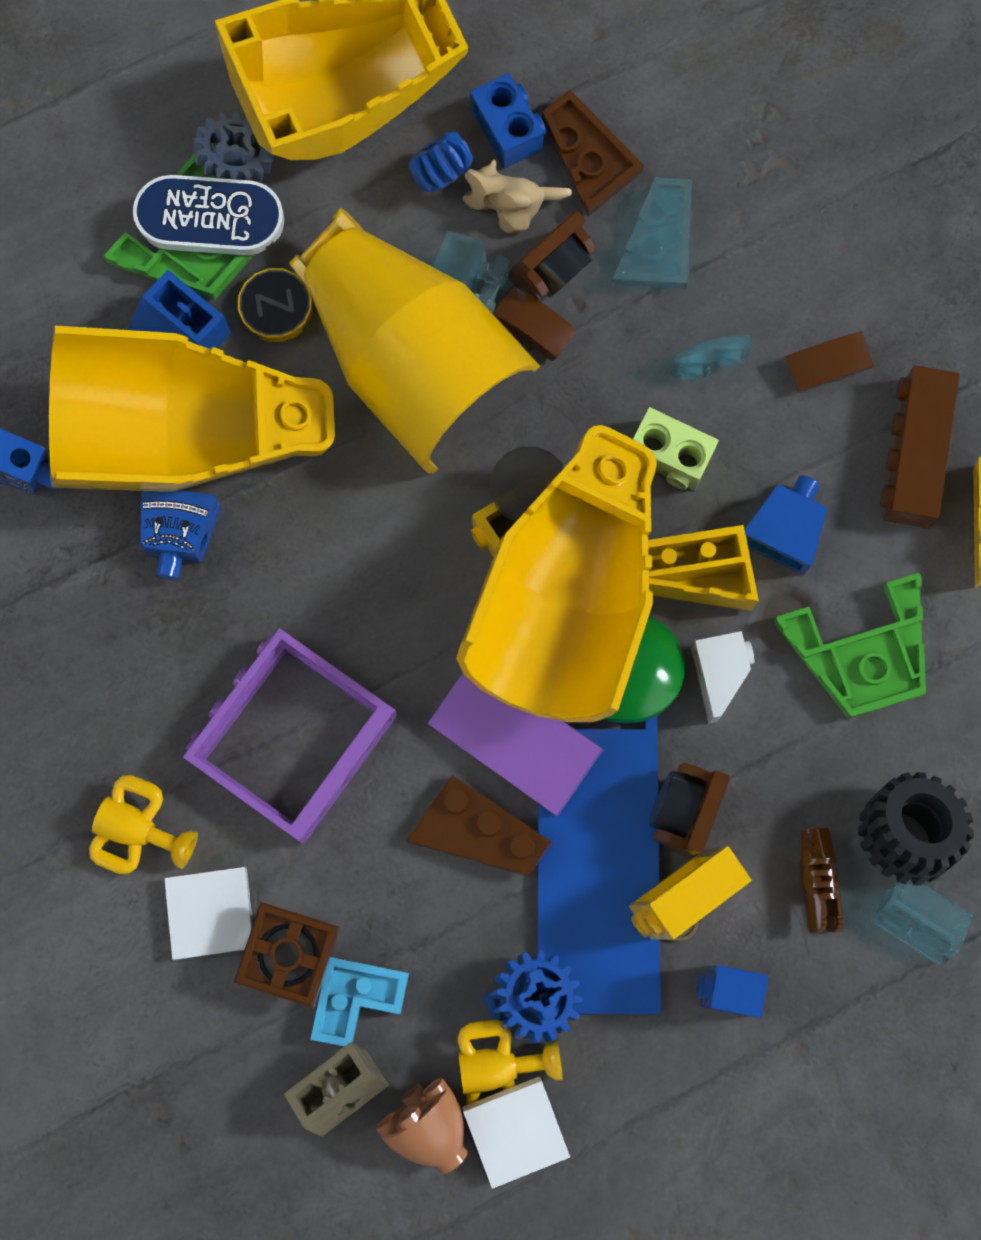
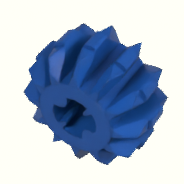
[408,132,473,192]

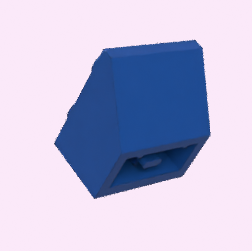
[128,270,231,349]

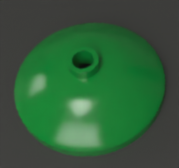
[604,617,685,724]

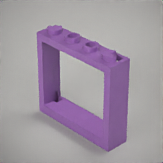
[183,628,397,845]

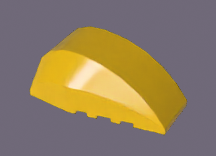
[215,0,468,160]

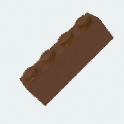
[880,365,960,529]

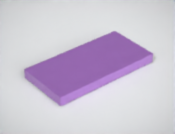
[428,673,604,816]

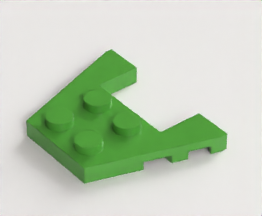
[104,153,254,300]
[773,572,926,719]

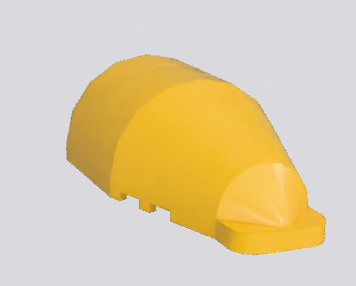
[48,325,335,492]
[456,425,657,722]

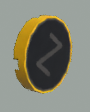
[238,268,313,342]

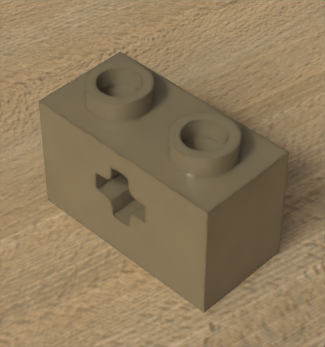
[284,1042,389,1137]

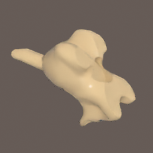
[463,159,572,234]

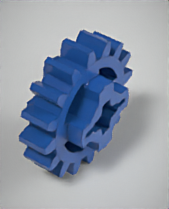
[491,950,583,1044]

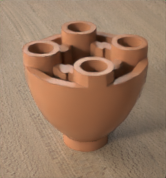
[375,1078,468,1174]

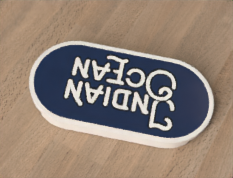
[133,175,284,255]

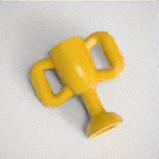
[89,775,198,874]
[458,1019,563,1105]

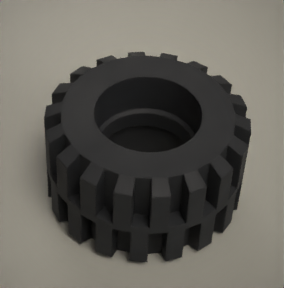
[858,772,974,885]

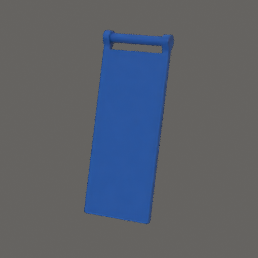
[538,715,661,1014]

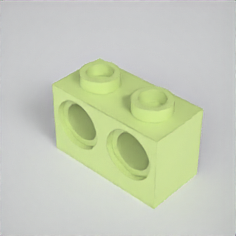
[633,407,719,491]

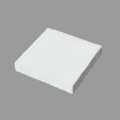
[165,867,253,960]
[462,1076,570,1189]

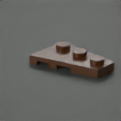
[542,90,644,217]
[406,775,552,877]

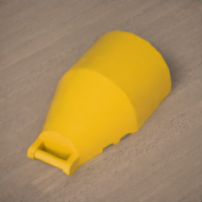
[289,207,540,474]

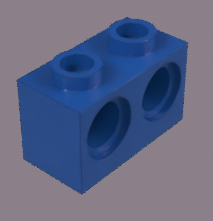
[470,73,546,169]
[696,965,769,1018]

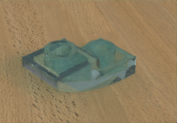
[671,335,751,381]

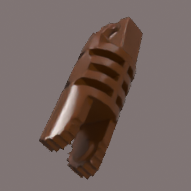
[800,828,844,934]

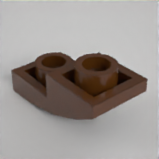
[492,286,577,361]
[786,331,874,393]

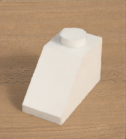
[691,631,754,724]

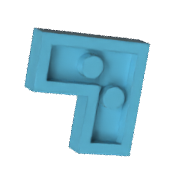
[310,957,409,1047]

